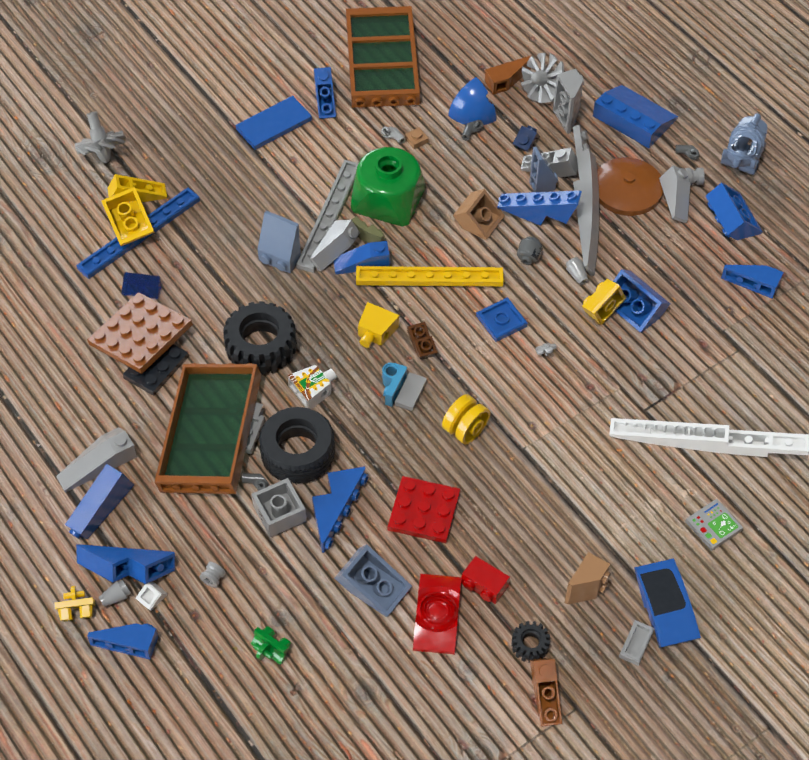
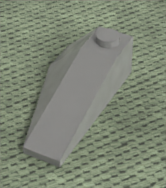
[56,427,137,493]

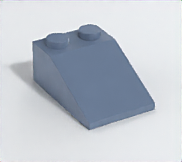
[258,211,301,273]
[334,544,412,617]

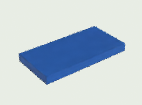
[236,96,312,150]

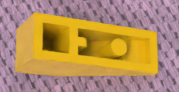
[107,174,167,202]

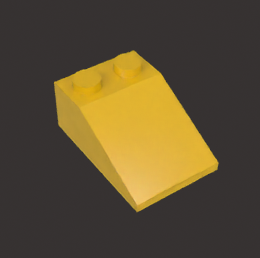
[101,187,155,246]

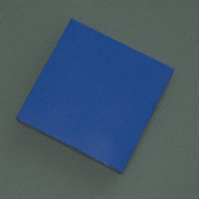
[476,297,528,342]

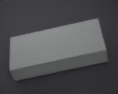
[395,372,427,411]
[619,620,654,666]

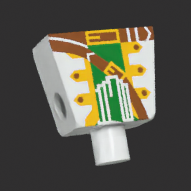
[288,365,337,409]

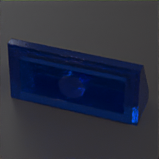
[121,272,162,299]

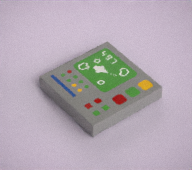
[685,499,743,551]

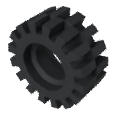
[511,621,550,663]

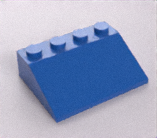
[593,85,678,148]

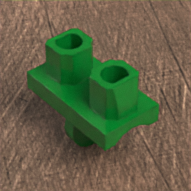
[251,626,291,665]

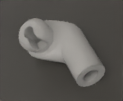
[381,126,406,144]

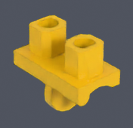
[55,586,95,621]

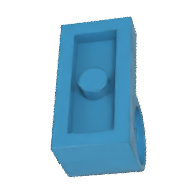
[382,362,407,407]

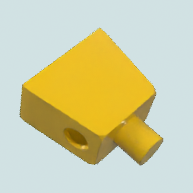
[358,302,399,348]

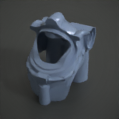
[721,113,767,175]

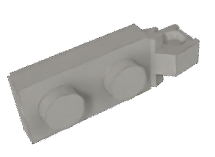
[233,403,265,454]

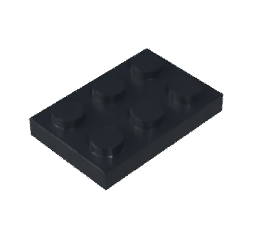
[123,344,189,396]

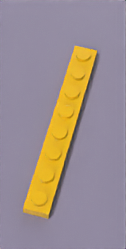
[356,266,503,286]

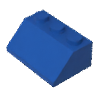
[706,182,763,240]
[613,269,671,333]

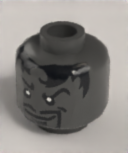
[517,236,543,265]

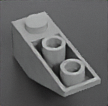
[521,148,578,178]

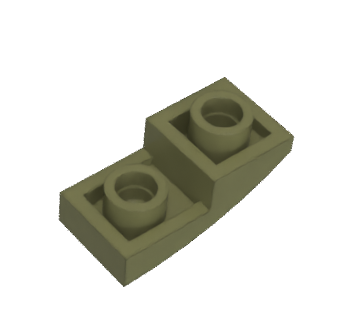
[351,216,385,243]

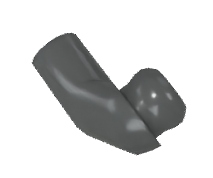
[461,120,483,141]
[675,145,700,160]
[242,473,269,490]

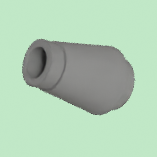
[566,257,589,285]
[99,579,131,607]

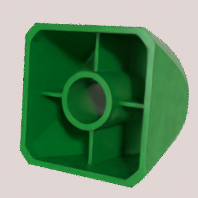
[351,147,426,227]

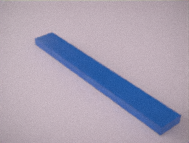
[76,187,200,279]

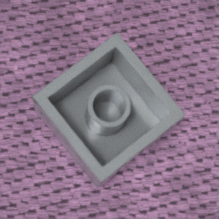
[251,478,306,537]

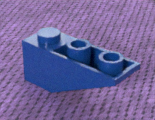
[314,67,336,119]

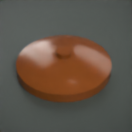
[597,157,663,216]

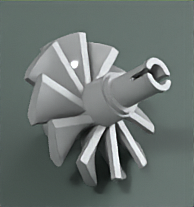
[521,53,564,103]
[75,111,126,163]

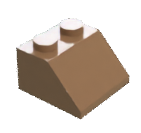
[453,189,505,240]
[564,552,611,604]

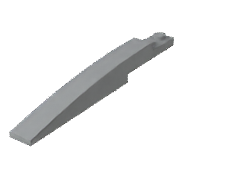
[573,125,599,276]

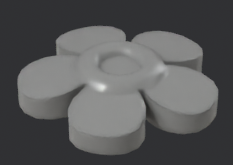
[535,343,557,356]

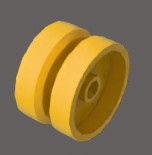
[442,394,490,445]

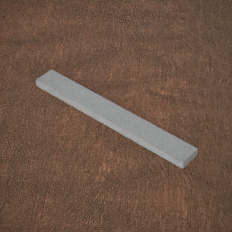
[296,160,359,273]

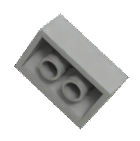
[553,69,584,134]

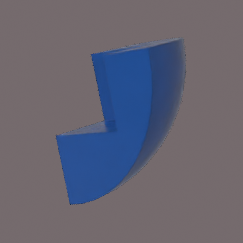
[448,77,496,125]

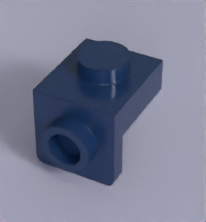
[513,126,540,152]

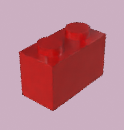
[461,556,510,604]

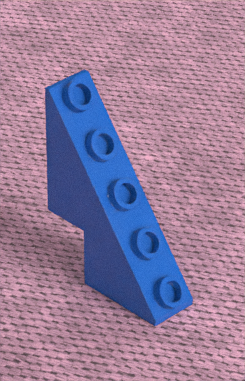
[497,190,582,226]
[312,466,369,553]
[76,544,175,584]

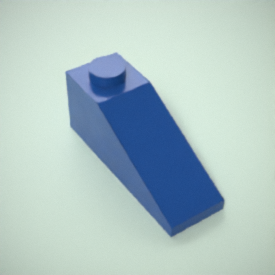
[333,241,390,274]
[721,265,784,299]
[87,623,159,660]

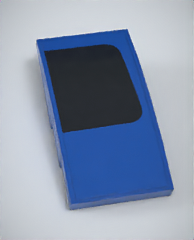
[634,558,701,648]

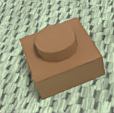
[405,127,429,149]

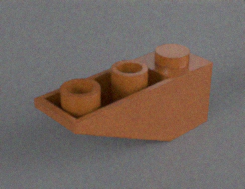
[485,55,532,95]
[530,658,562,727]

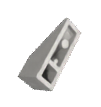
[659,165,690,223]
[310,220,360,272]

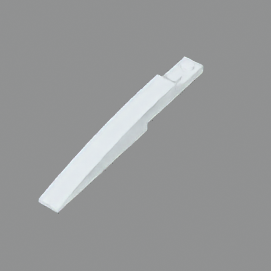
[609,418,809,457]

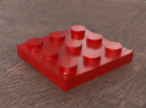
[387,476,460,544]

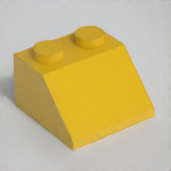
[582,279,626,325]

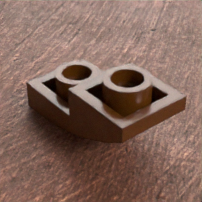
[407,322,438,358]

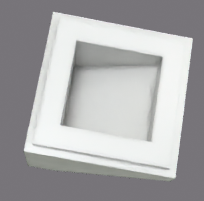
[136,582,167,611]

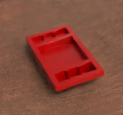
[413,574,461,655]

